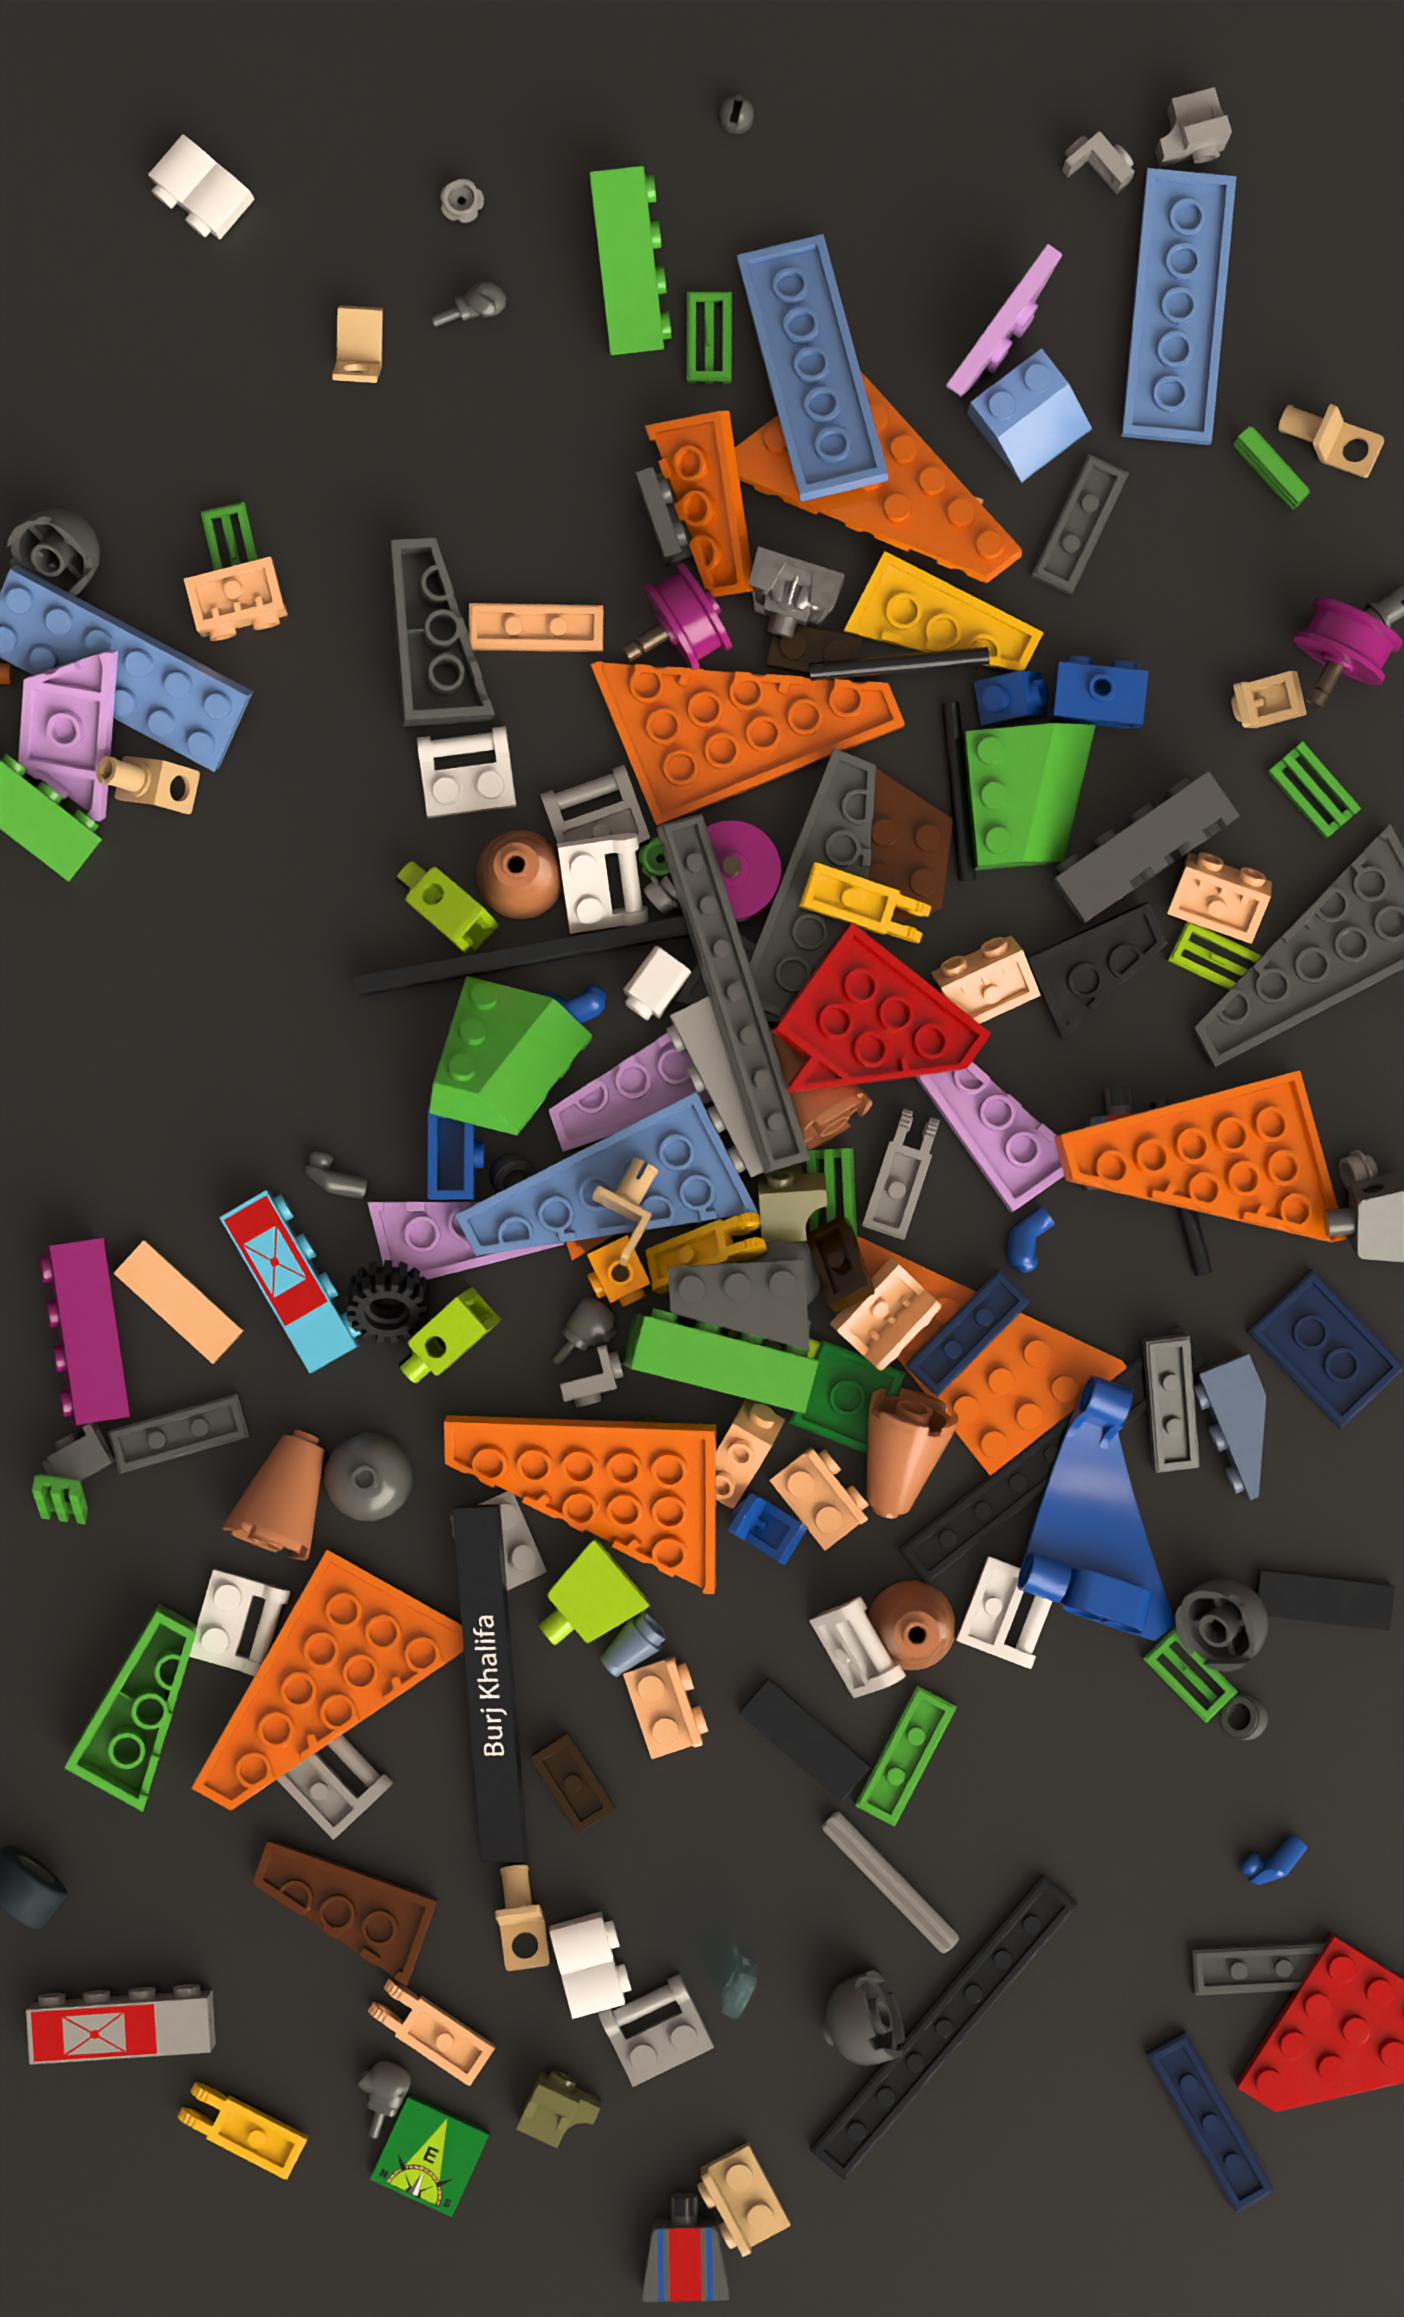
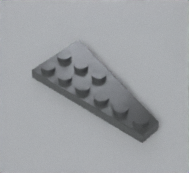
[749,748,876,1018]
[1192,824,1404,1068]

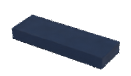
[904,1269,1032,1397]

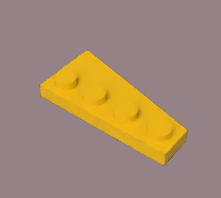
[843,551,1044,672]

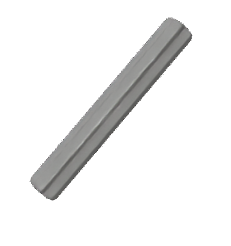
[822,1811,959,1953]

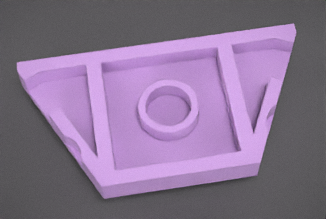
[946,244,1063,397]
[18,649,118,821]

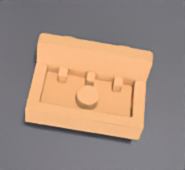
[830,1258,941,1371]

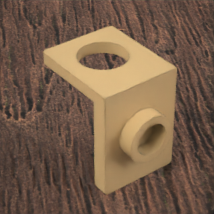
[332,305,383,383]

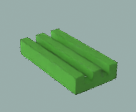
[687,292,732,384]
[1233,426,1310,511]
[201,502,258,571]
[1267,741,1361,839]
[807,1148,857,1238]
[32,1474,88,1524]
[1142,1627,1238,1723]

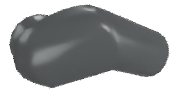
[305,1151,367,1199]

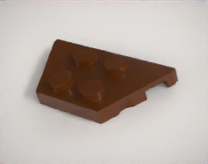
[867,768,953,935]

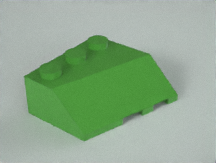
[963,723,1096,871]
[429,976,592,1135]

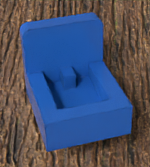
[974,670,1049,726]
[728,1493,808,1565]

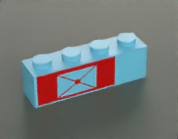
[219,1190,362,1373]

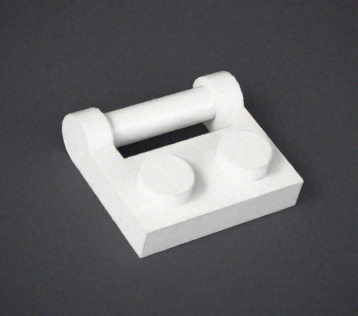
[417,726,517,818]
[557,833,649,934]
[956,1556,1052,1669]
[189,1568,291,1676]
[809,1596,906,1698]

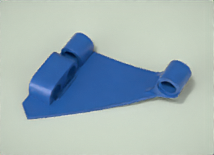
[1017,1375,1176,1641]

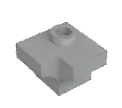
[1155,87,1232,168]

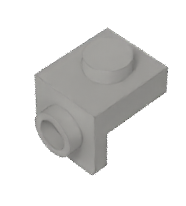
[1062,131,1135,195]
[560,1344,624,1408]

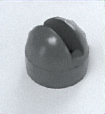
[719,95,754,134]

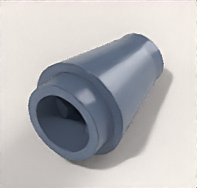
[600,1612,667,1677]

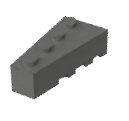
[388,537,495,727]
[1052,771,1240,926]

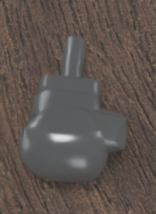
[431,281,507,327]
[552,1296,617,1367]
[358,2060,411,2138]

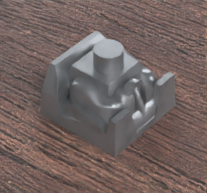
[749,547,845,638]

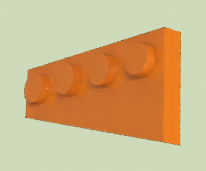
[645,410,756,597]

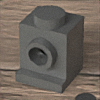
[42,1422,116,1481]

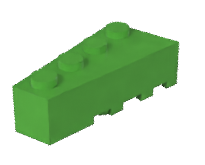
[589,166,672,355]
[0,753,102,882]
[620,1308,819,1413]
[64,1603,197,1812]

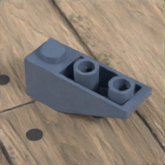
[1193,1353,1266,1500]

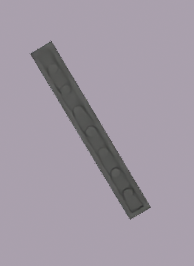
[656,814,810,1174]

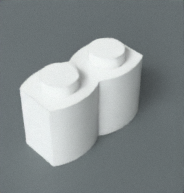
[148,134,255,239]
[623,946,691,1021]
[549,1911,631,2019]

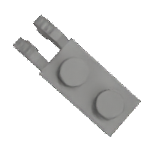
[861,1108,940,1240]

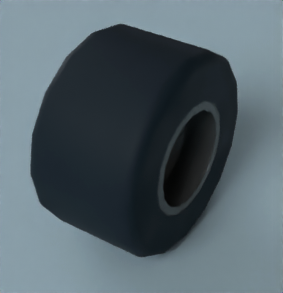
[0,1846,68,1929]

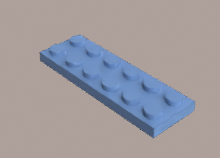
[1121,168,1237,445]
[737,234,888,502]
[0,565,253,772]

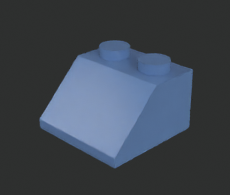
[967,348,1092,484]

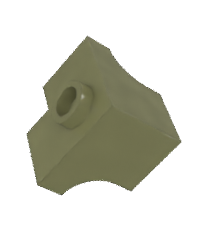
[757,1165,827,1243]
[516,2070,602,2148]

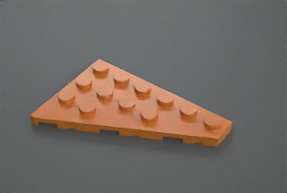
[735,372,1022,583]
[590,661,905,827]
[1054,1070,1347,1242]
[856,1236,1128,1476]
[444,1415,716,1594]
[191,1550,464,1810]

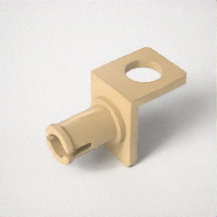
[1279,404,1384,478]
[96,756,200,814]
[592,1158,658,1266]
[495,1865,550,1971]

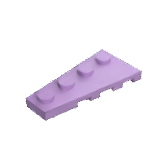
[548,1033,712,1152]
[916,1062,1065,1213]

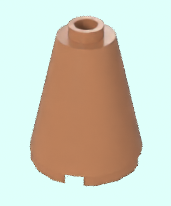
[476,830,563,919]
[770,1028,872,1150]
[866,1388,958,1518]
[222,1430,325,1561]
[868,1580,956,1670]

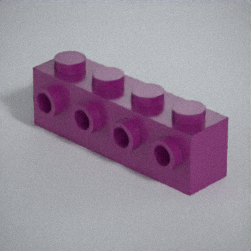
[39,1238,130,1425]

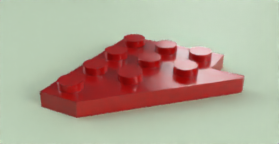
[771,923,991,1093]
[1235,1933,1404,2112]

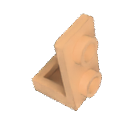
[716,1398,785,1508]

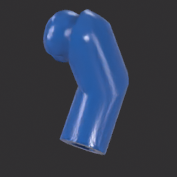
[545,985,606,1024]
[1007,1206,1055,1273]
[1240,1835,1307,1885]

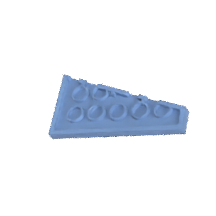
[455,1092,758,1256]

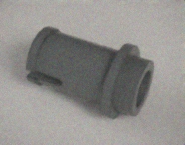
[1365,582,1404,629]

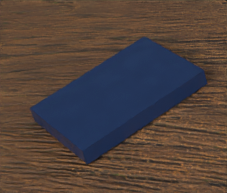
[1247,1269,1404,1429]

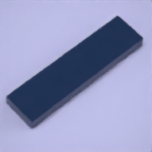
[1145,2031,1275,2213]

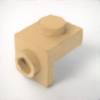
[1231,671,1307,728]

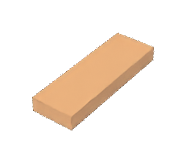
[469,603,604,652]
[114,1240,245,1364]

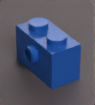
[1050,656,1149,730]
[428,1109,485,1200]

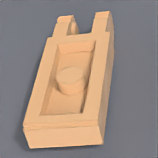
[368,1978,496,2086]

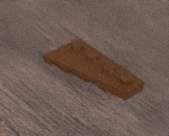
[252,1839,438,1987]

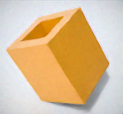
[587,1235,651,1307]

